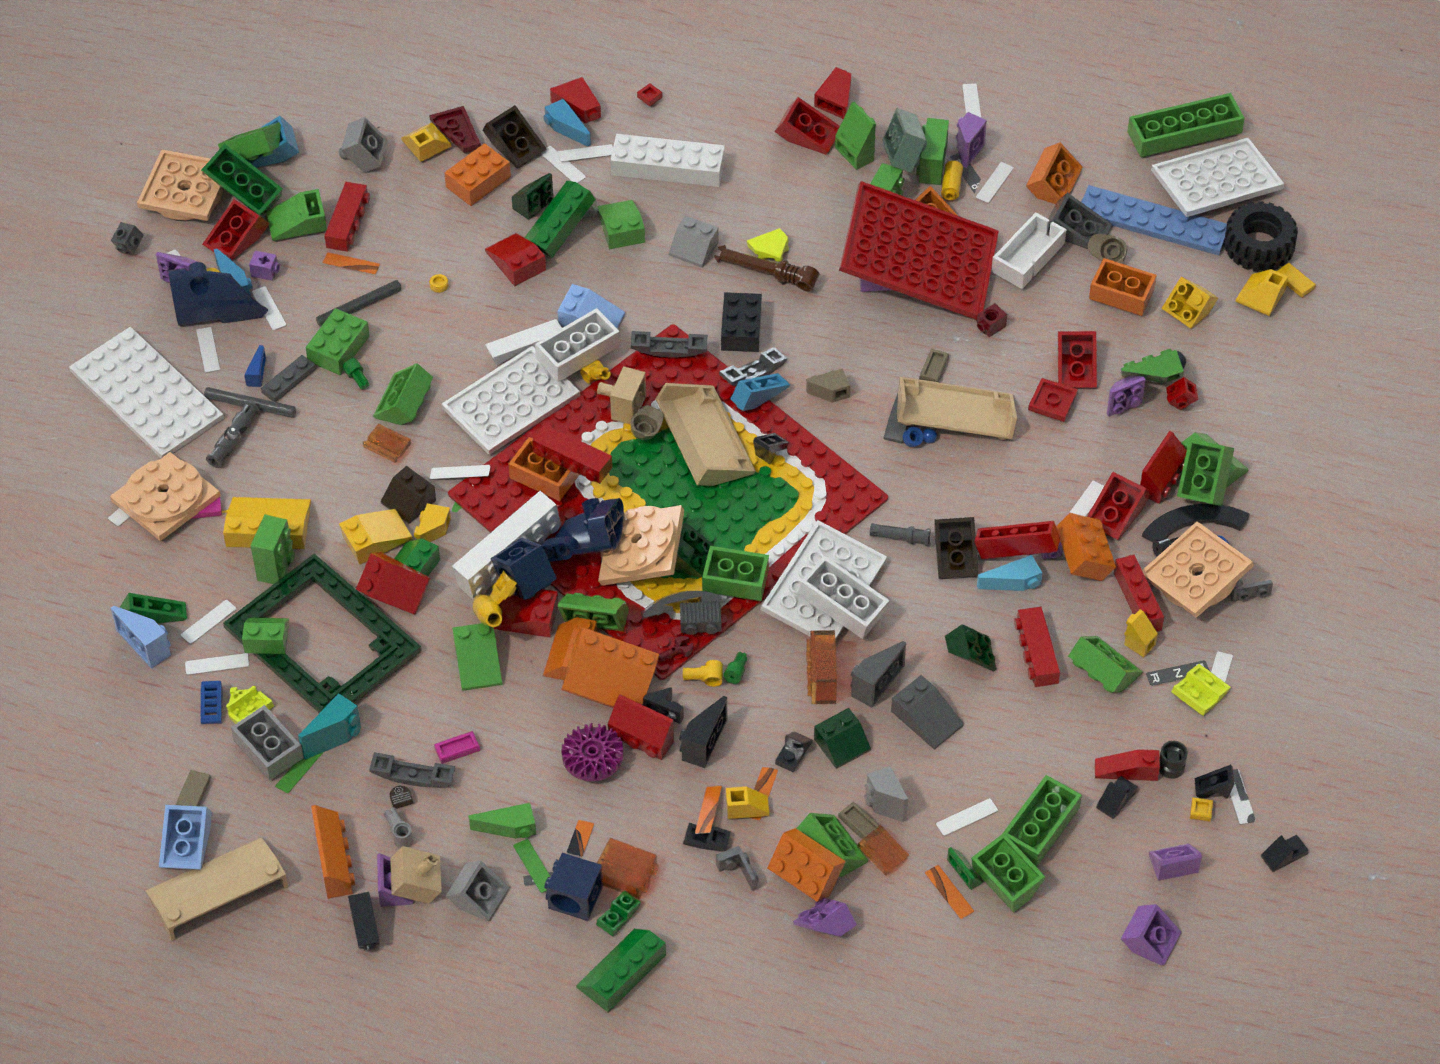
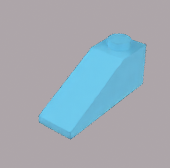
[977,555,1042,591]

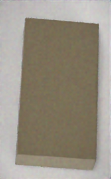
[919,349,949,382]
[176,770,211,806]
[838,801,882,844]

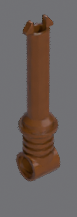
[714,245,820,292]

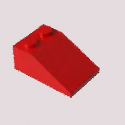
[774,97,840,155]
[202,199,270,260]
[485,233,546,287]
[1057,331,1097,388]
[1087,472,1151,540]
[356,552,431,614]
[494,589,558,638]

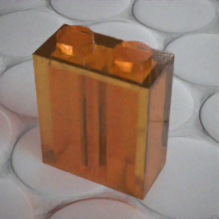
[597,838,659,899]

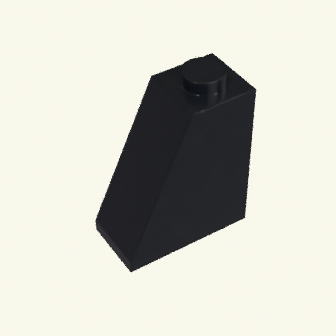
[348,892,380,951]

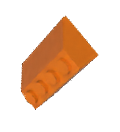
[311,805,355,899]

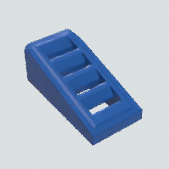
[244,345,266,387]
[201,681,223,724]

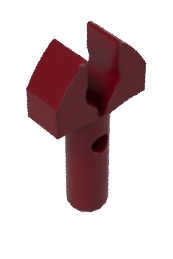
[658,636,694,662]

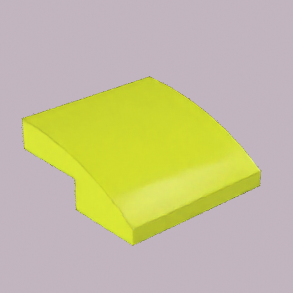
[1171,664,1231,716]

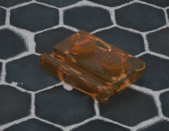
[363,423,411,463]
[857,824,909,876]

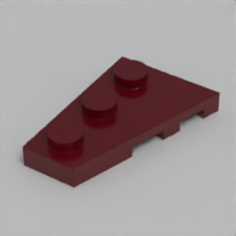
[429,106,481,153]

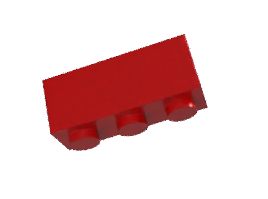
[1140,431,1187,504]
[608,694,674,760]

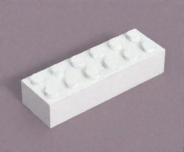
[610,134,725,187]
[452,491,561,599]

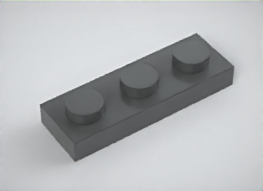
[261,355,316,402]

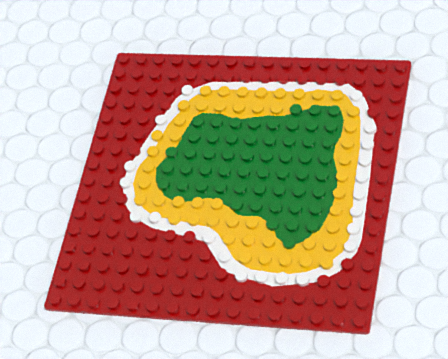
[448,324,888,680]

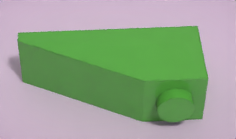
[468,803,536,839]

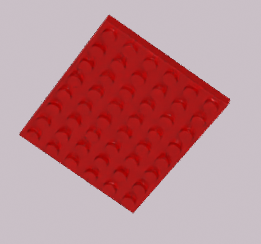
[839,181,999,320]

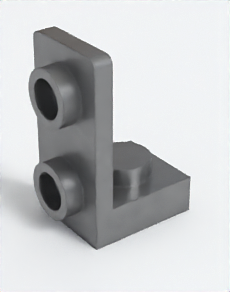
[1230,578,1273,601]
[716,846,758,891]

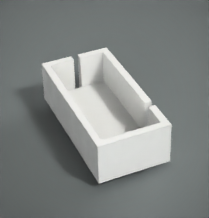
[991,212,1066,289]

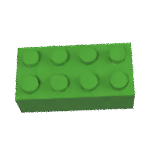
[1002,775,1082,867]

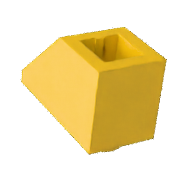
[414,503,451,542]
[1124,609,1158,658]
[726,786,769,819]

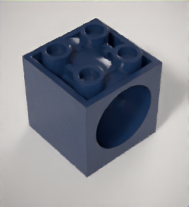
[490,538,557,600]
[544,853,603,921]

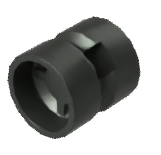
[1159,741,1188,779]

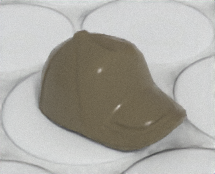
[1088,234,1128,263]
[630,405,664,441]

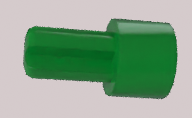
[342,358,369,390]
[723,652,748,684]

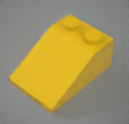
[339,509,413,565]

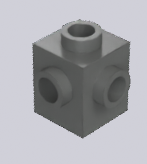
[111,222,144,254]

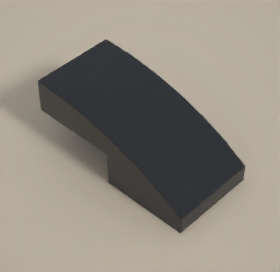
[683,823,731,851]

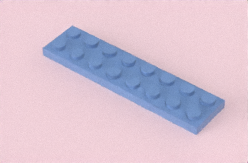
[1081,185,1227,256]

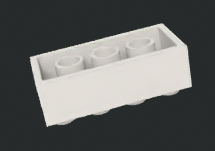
[535,308,620,382]
[798,556,889,639]

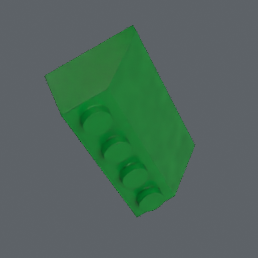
[201,143,283,216]
[524,181,596,258]
[576,928,666,1013]

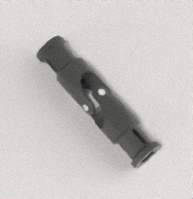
[206,400,260,468]

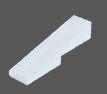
[485,319,561,366]

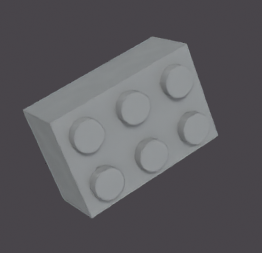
[231,705,303,780]

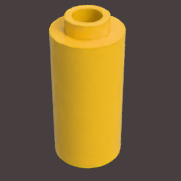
[941,161,963,200]

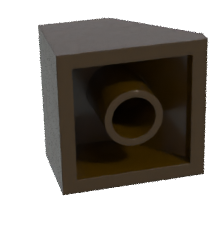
[381,466,436,524]

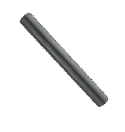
[316,280,401,327]
[204,387,296,417]

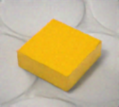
[1190,797,1213,822]

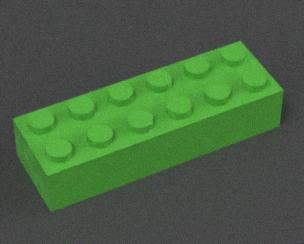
[1127,93,1245,157]

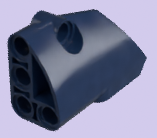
[168,262,268,326]
[542,498,624,562]

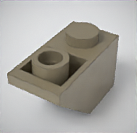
[806,369,851,402]

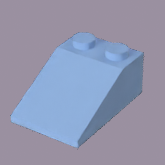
[557,284,625,328]
[110,606,171,668]
[159,805,212,870]

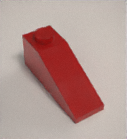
[1095,749,1160,781]

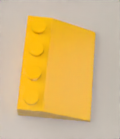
[223,497,311,549]

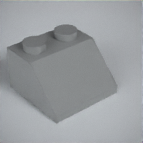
[669,215,719,267]
[864,766,908,822]
[446,861,509,921]

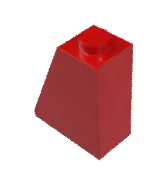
[814,67,852,119]
[550,77,601,123]

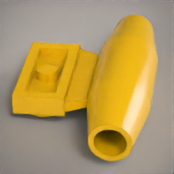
[473,571,517,627]

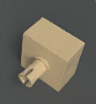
[597,366,646,424]
[390,846,442,904]

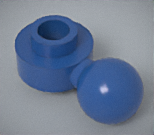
[903,427,937,447]

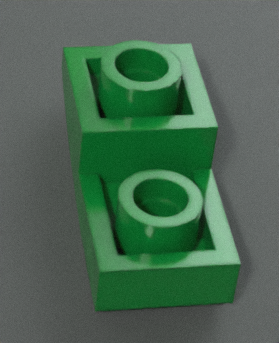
[596,891,641,936]

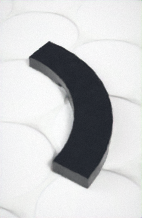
[1142,504,1250,542]

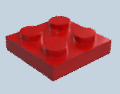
[1028,378,1078,422]

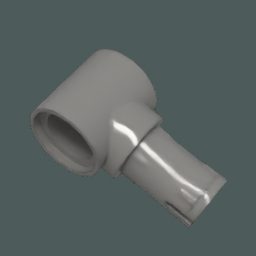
[383,807,413,848]

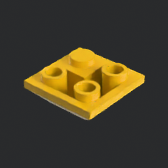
[401,122,451,162]
[1235,269,1288,316]
[1161,277,1218,329]

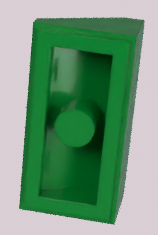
[947,847,983,890]

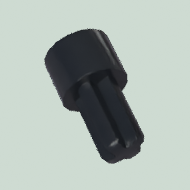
[1152,536,1180,557]

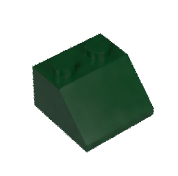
[814,708,871,769]

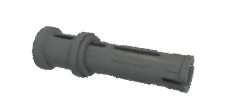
[870,523,931,546]

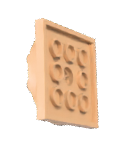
[137,150,223,221]
[110,452,221,541]
[598,505,684,585]
[1142,522,1254,618]

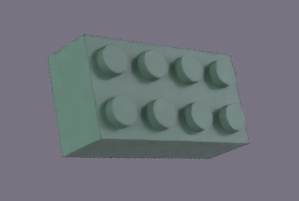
[882,108,927,173]

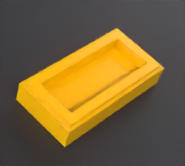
[1277,263,1316,298]

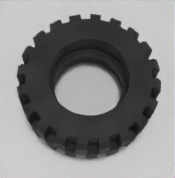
[1224,201,1298,272]

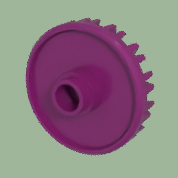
[561,723,624,781]

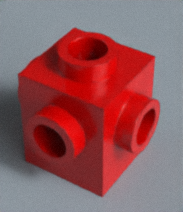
[1166,377,1199,410]

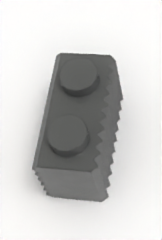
[680,601,721,635]

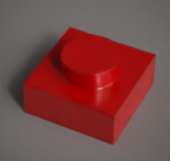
[637,83,663,106]

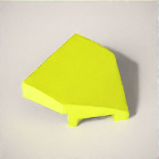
[747,228,789,262]
[226,686,274,724]

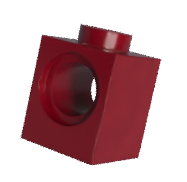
[977,303,1007,337]

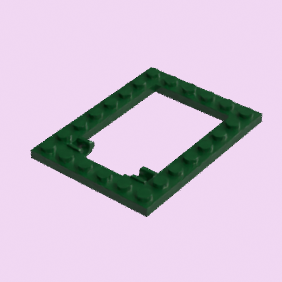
[223,553,422,713]

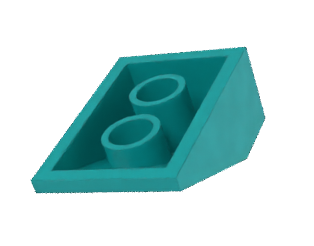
[298,693,361,760]

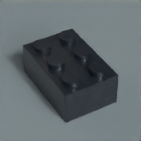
[721,292,762,352]

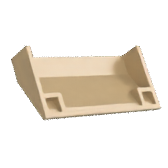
[897,377,1017,440]
[656,383,756,486]
[146,837,288,941]

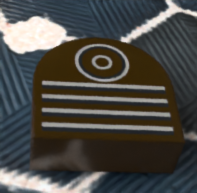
[390,785,414,809]

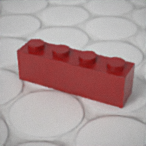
[324,182,370,252]
[532,424,612,484]
[975,521,1060,559]
[1114,554,1164,632]
[1014,606,1060,687]

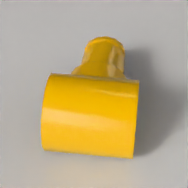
[580,360,611,384]
[683,660,723,687]

